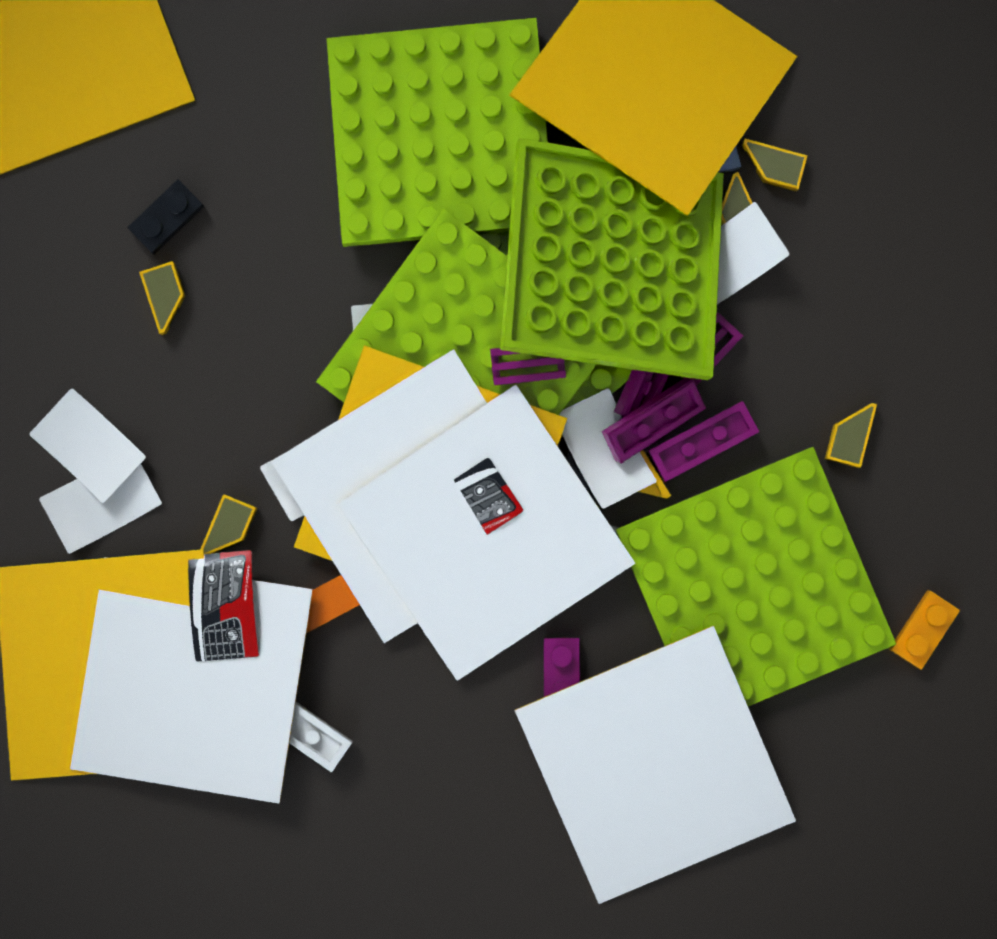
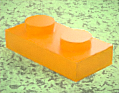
[889,590,960,670]

